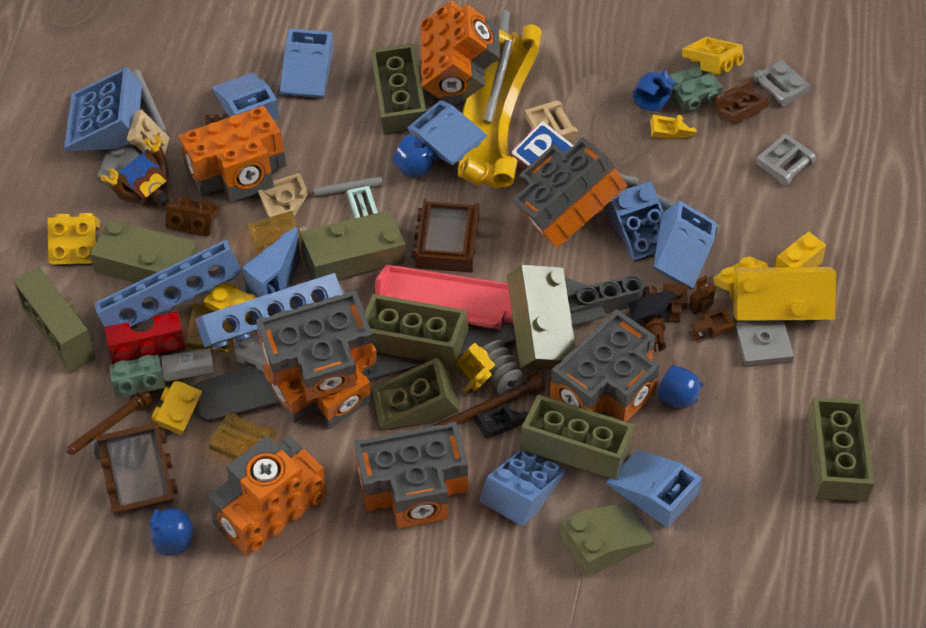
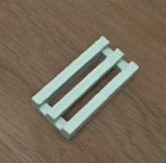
[347,186,378,218]

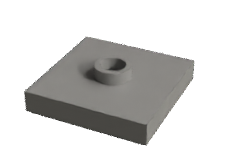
[735,320,794,366]
[161,348,214,381]

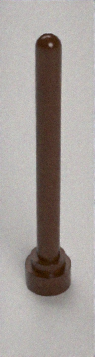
[434,373,545,426]
[66,391,152,455]

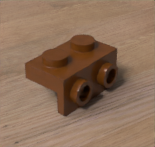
[715,80,769,124]
[165,196,220,236]

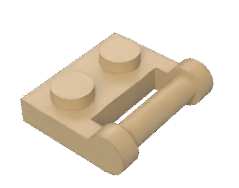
[524,101,579,141]
[127,109,169,155]

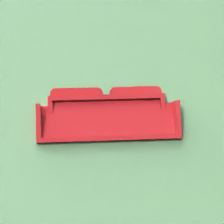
[375,265,514,330]

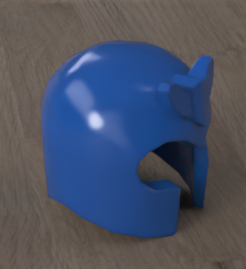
[633,70,676,111]
[392,134,439,178]
[658,365,704,409]
[150,508,193,555]

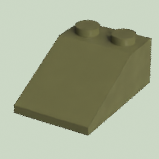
[372,358,460,430]
[560,502,654,578]

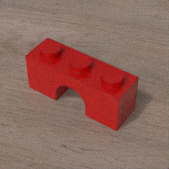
[104,312,185,364]

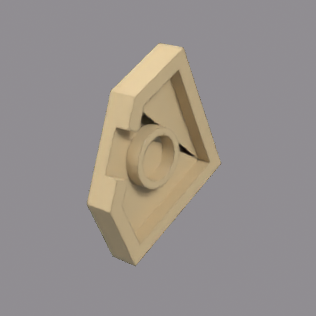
[257,173,308,225]

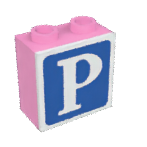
[511,121,574,171]

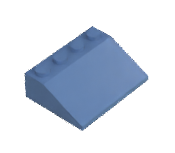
[64,67,142,151]

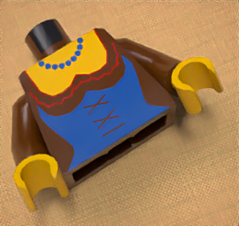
[101,134,170,208]

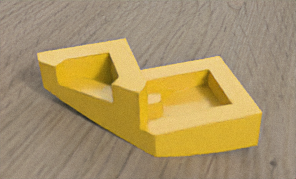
[650,114,697,139]

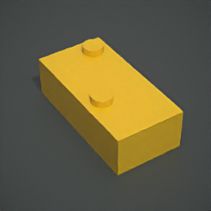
[733,267,836,320]

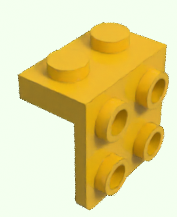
[48,213,100,265]

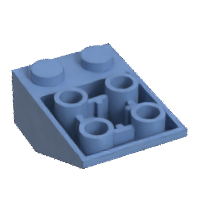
[280,28,334,98]
[212,73,279,120]
[407,100,487,165]
[604,181,663,261]
[653,200,717,290]
[242,226,301,312]
[479,449,566,526]
[606,449,702,528]

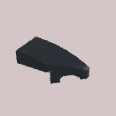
[629,290,677,325]
[474,403,529,439]

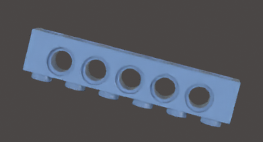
[94,239,243,327]
[195,273,342,349]

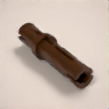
[643,286,666,352]

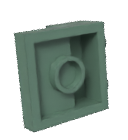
[669,64,722,113]
[109,354,165,398]

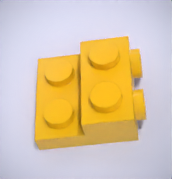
[682,37,744,75]

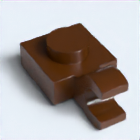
[689,275,716,315]
[662,284,688,322]
[689,307,736,341]

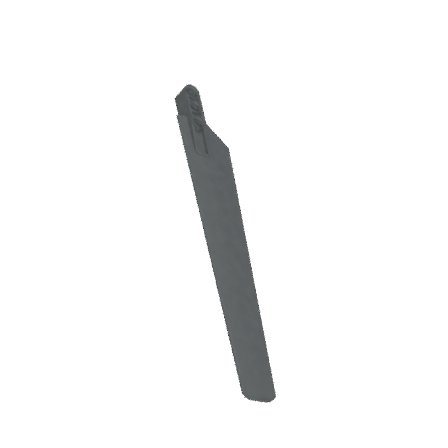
[194,275,644,422]

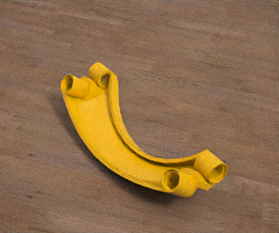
[457,24,542,189]

